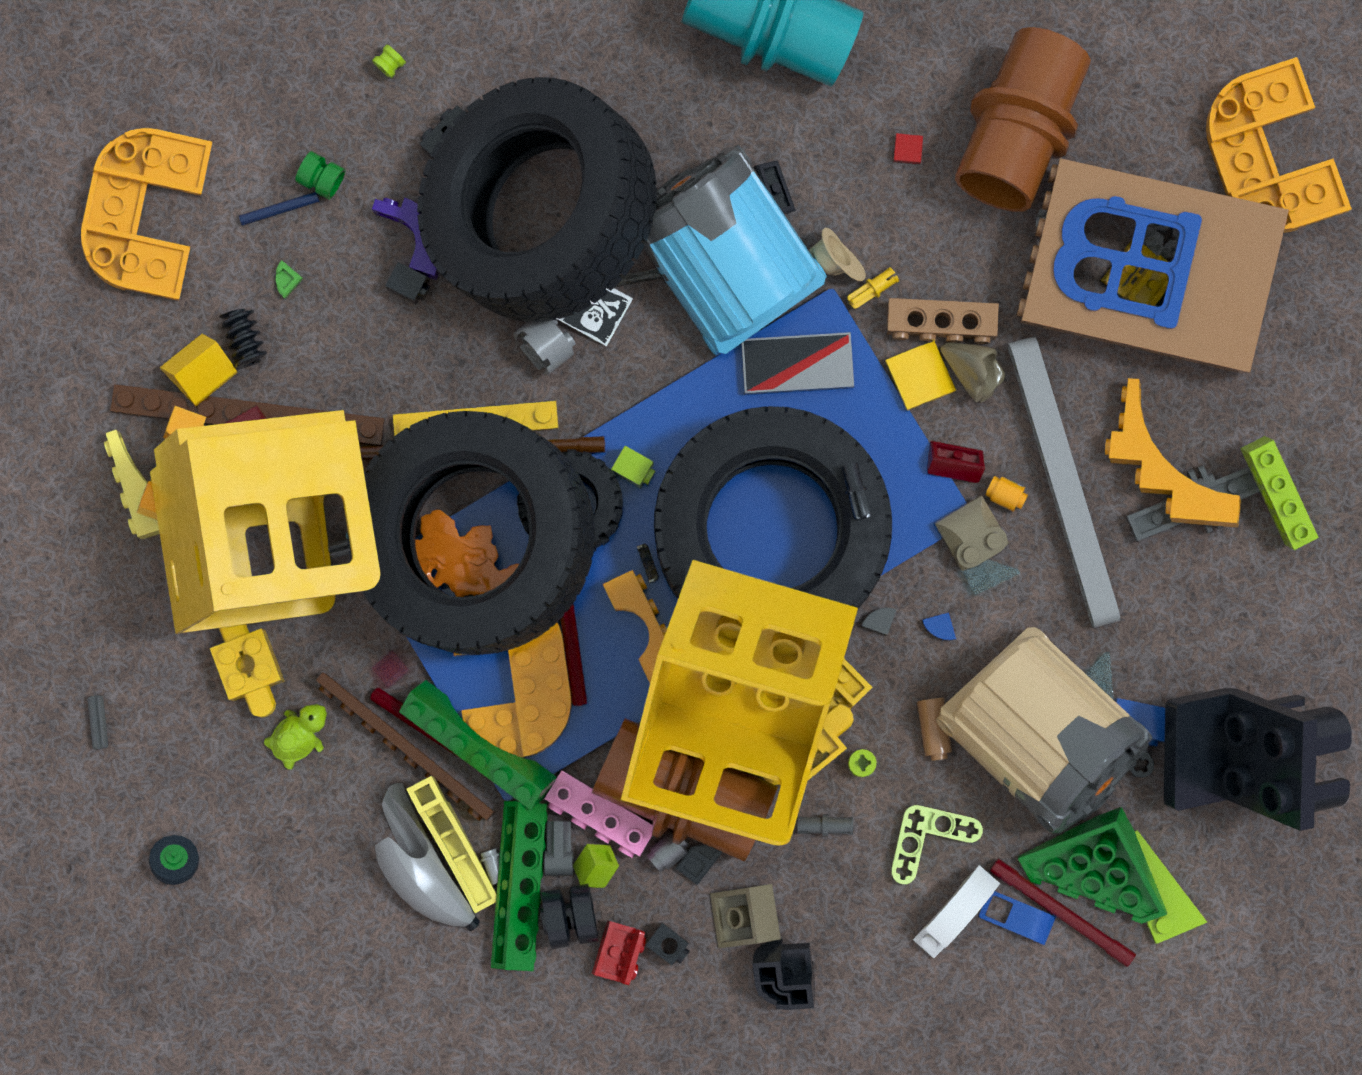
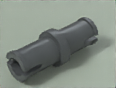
[797,814,853,837]

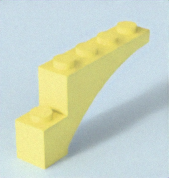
[104,430,160,539]
[407,776,497,913]

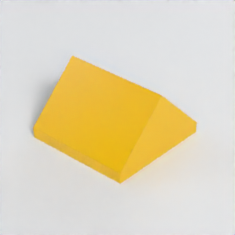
[160,334,238,407]

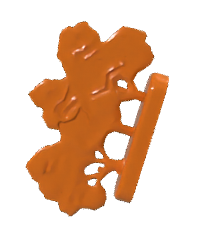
[415,510,519,597]

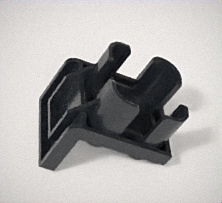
[1163,688,1352,831]

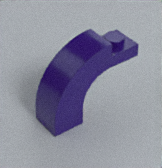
[372,198,439,280]

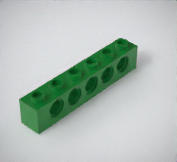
[491,801,548,971]

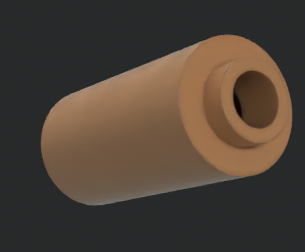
[917,697,952,761]

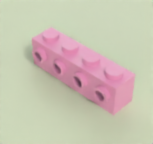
[545,771,652,858]

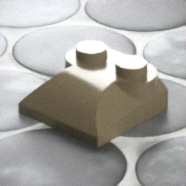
[934,495,1009,571]

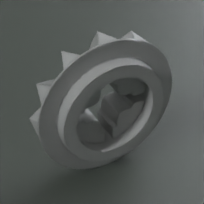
[1145,223,1179,258]

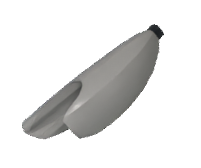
[375,782,480,932]

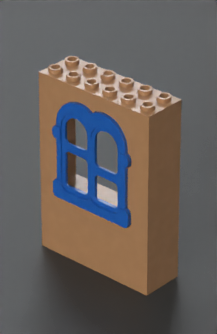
[1016,158,1289,374]

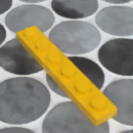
[393,401,559,436]

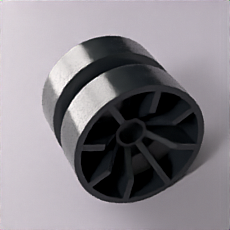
[540,883,599,950]

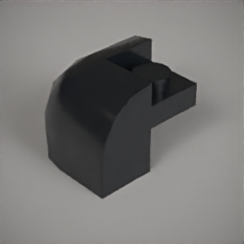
[752,939,815,1010]

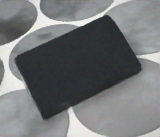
[753,160,796,215]

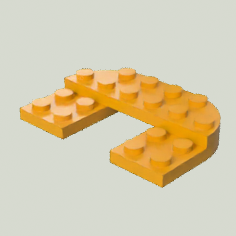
[1206,57,1352,233]
[81,128,212,301]
[454,622,572,758]

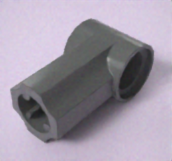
[545,821,573,876]

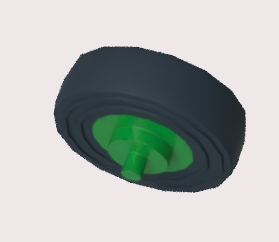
[149,835,199,885]

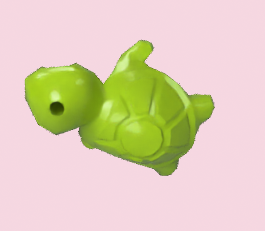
[264,704,327,770]

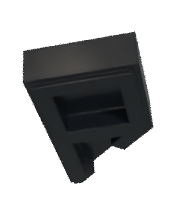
[675,845,723,885]

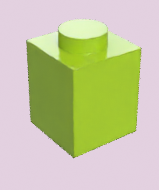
[611,446,656,488]

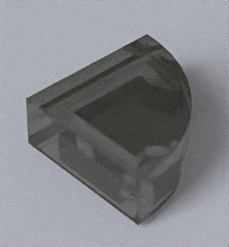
[637,543,659,583]

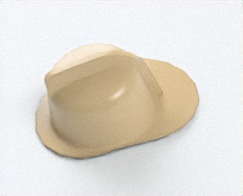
[809,227,866,281]

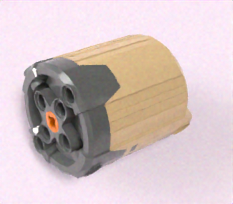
[936,627,1152,834]

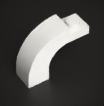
[913,865,1000,958]

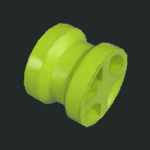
[372,44,406,79]
[848,749,877,777]

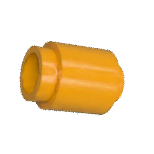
[985,476,1028,512]

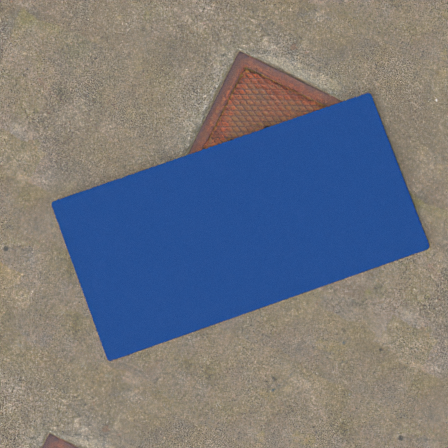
[406,289,967,801]

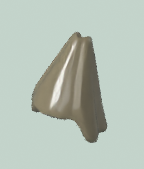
[941,342,1005,403]

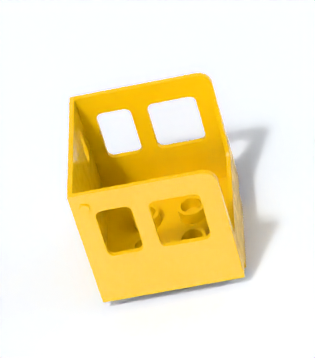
[150,410,380,634]
[621,560,858,846]

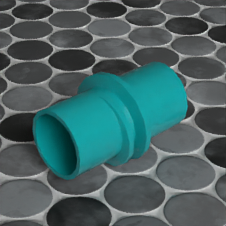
[681,0,864,87]

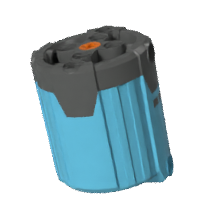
[641,145,827,356]

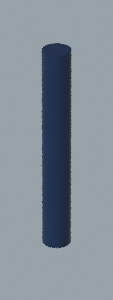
[239,192,320,226]

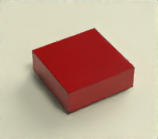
[893,133,923,164]

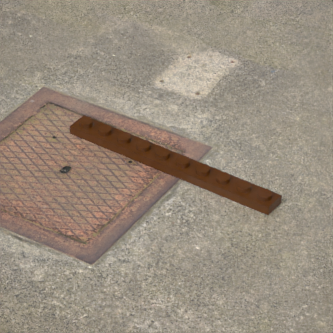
[110,384,385,446]

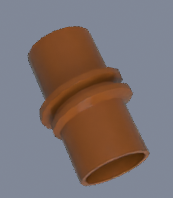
[955,27,1091,212]
[591,718,778,862]

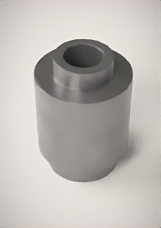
[647,832,689,872]

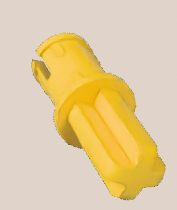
[847,267,899,309]

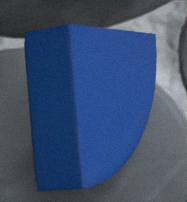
[922,613,956,641]

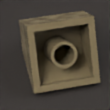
[710,884,781,948]

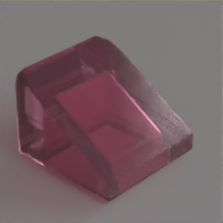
[372,650,410,689]

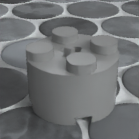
[513,320,576,376]

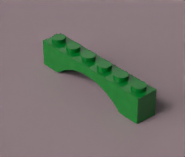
[399,680,557,810]

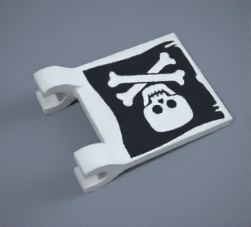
[556,288,633,346]

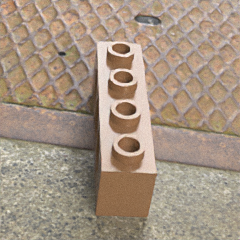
[886,298,999,344]

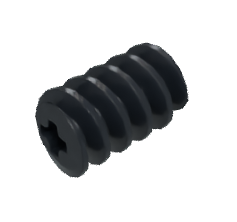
[219,309,267,369]

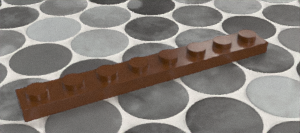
[316,672,495,821]

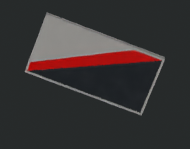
[741,332,854,395]

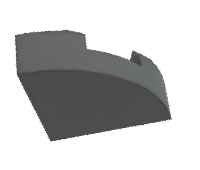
[861,608,897,636]

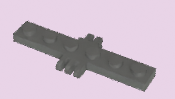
[1126,465,1260,542]

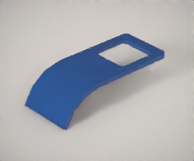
[979,891,1056,945]

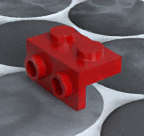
[592,920,646,985]

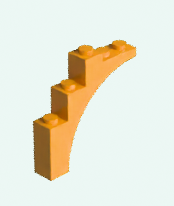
[1105,378,1241,528]

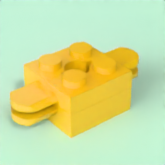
[210,624,285,717]
[763,705,854,785]

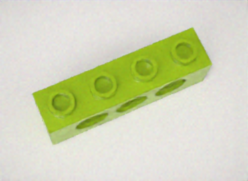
[1240,436,1319,550]

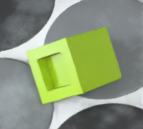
[573,844,619,888]

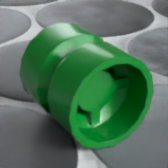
[295,151,346,200]

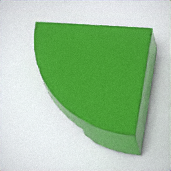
[276,260,303,299]

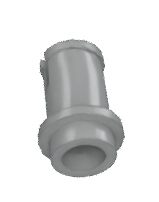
[480,848,500,885]

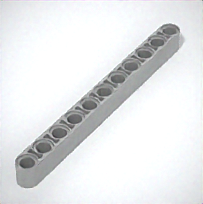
[1008,336,1121,628]

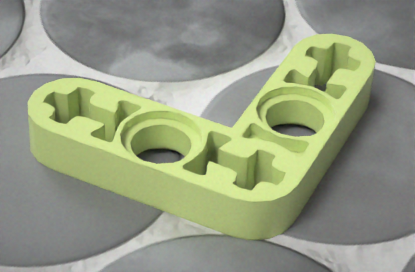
[891,805,983,884]

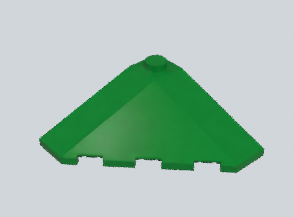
[1018,807,1167,924]

